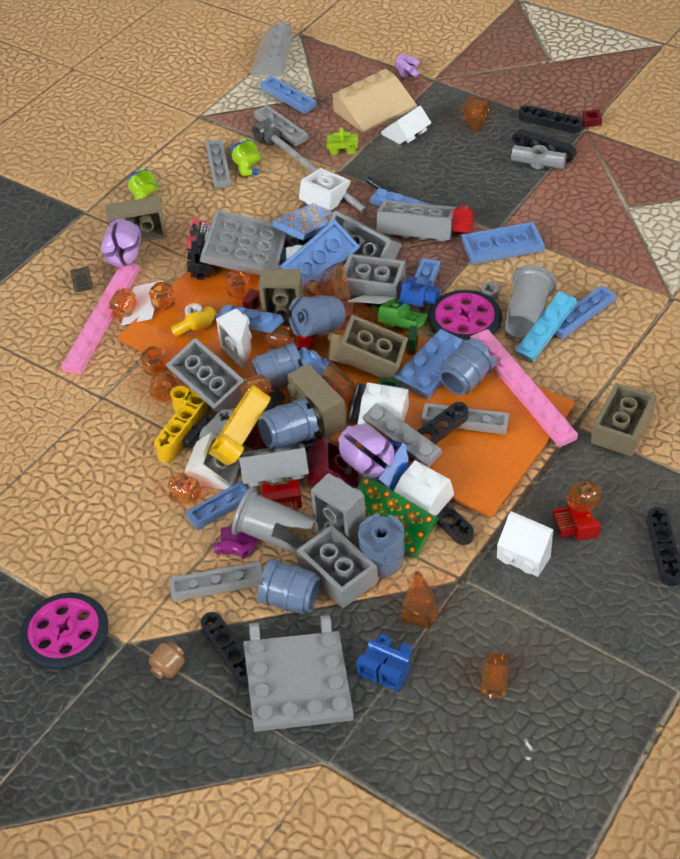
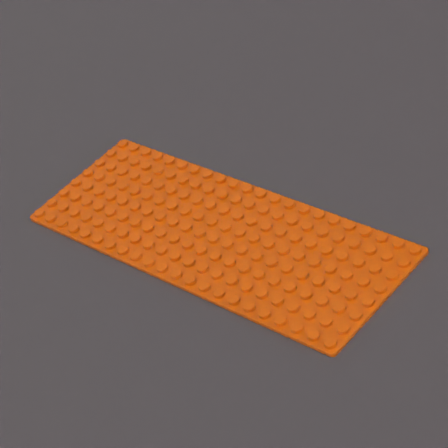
[118,265,575,517]

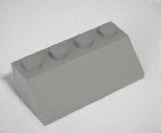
[251,22,293,76]
[377,200,456,242]
[329,210,402,260]
[166,338,249,411]

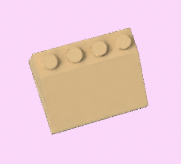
[332,69,417,134]

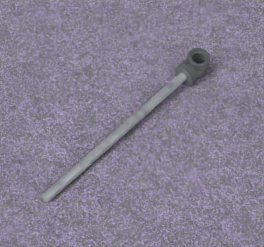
[252,119,367,214]

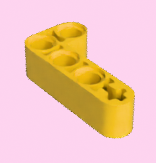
[208,385,271,465]
[154,386,209,463]

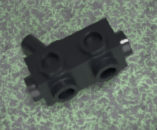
[187,232,214,280]

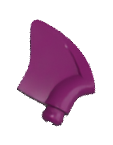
[214,526,260,559]

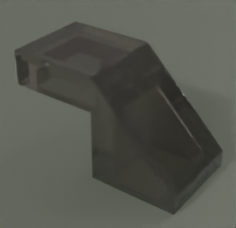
[70,266,94,293]

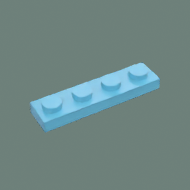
[516,291,577,363]

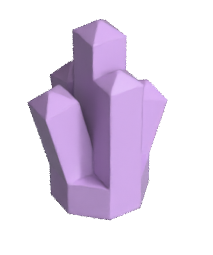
[395,54,420,79]

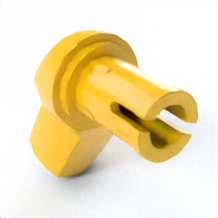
[171,306,217,337]

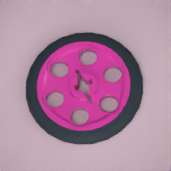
[428,290,502,340]
[20,592,109,670]

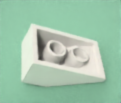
[394,460,454,516]

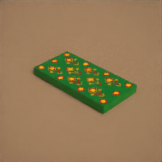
[357,476,439,558]

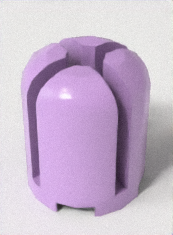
[101,218,142,267]
[338,423,395,478]

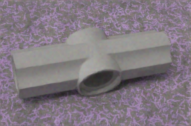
[511,145,567,169]

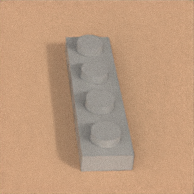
[254,105,309,147]
[205,139,232,189]
[362,402,442,468]
[421,403,509,435]
[169,561,264,602]

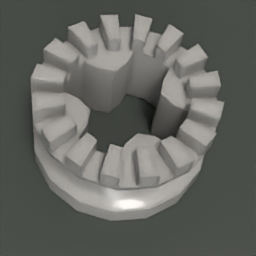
[481,282,499,300]

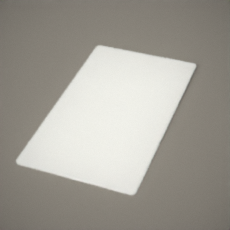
[121,280,163,325]
[348,295,397,304]

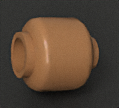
[148,642,185,679]

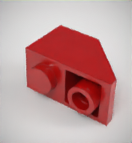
[451,206,476,234]

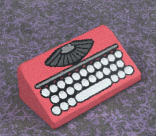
[187,218,211,248]

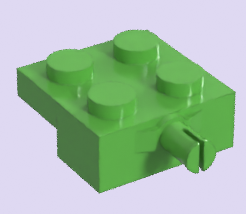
[370,299,428,332]

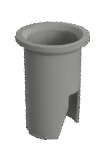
[505,265,557,340]
[231,487,318,555]

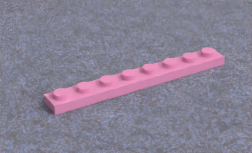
[61,262,140,374]
[471,329,578,448]

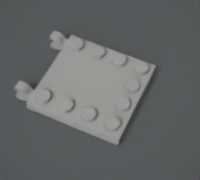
[200,210,299,275]
[243,615,354,732]

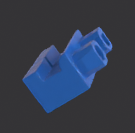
[399,276,441,307]
[356,634,412,692]

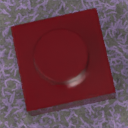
[582,110,602,127]
[242,289,261,310]

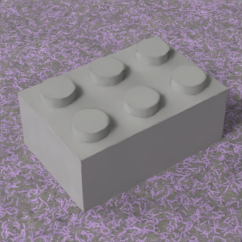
[340,254,406,300]
[239,443,309,487]
[311,473,366,547]
[296,525,378,608]

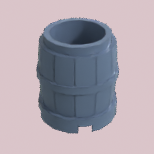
[289,295,346,337]
[439,338,496,396]
[252,342,303,392]
[258,398,318,449]
[358,514,405,577]
[257,559,321,614]

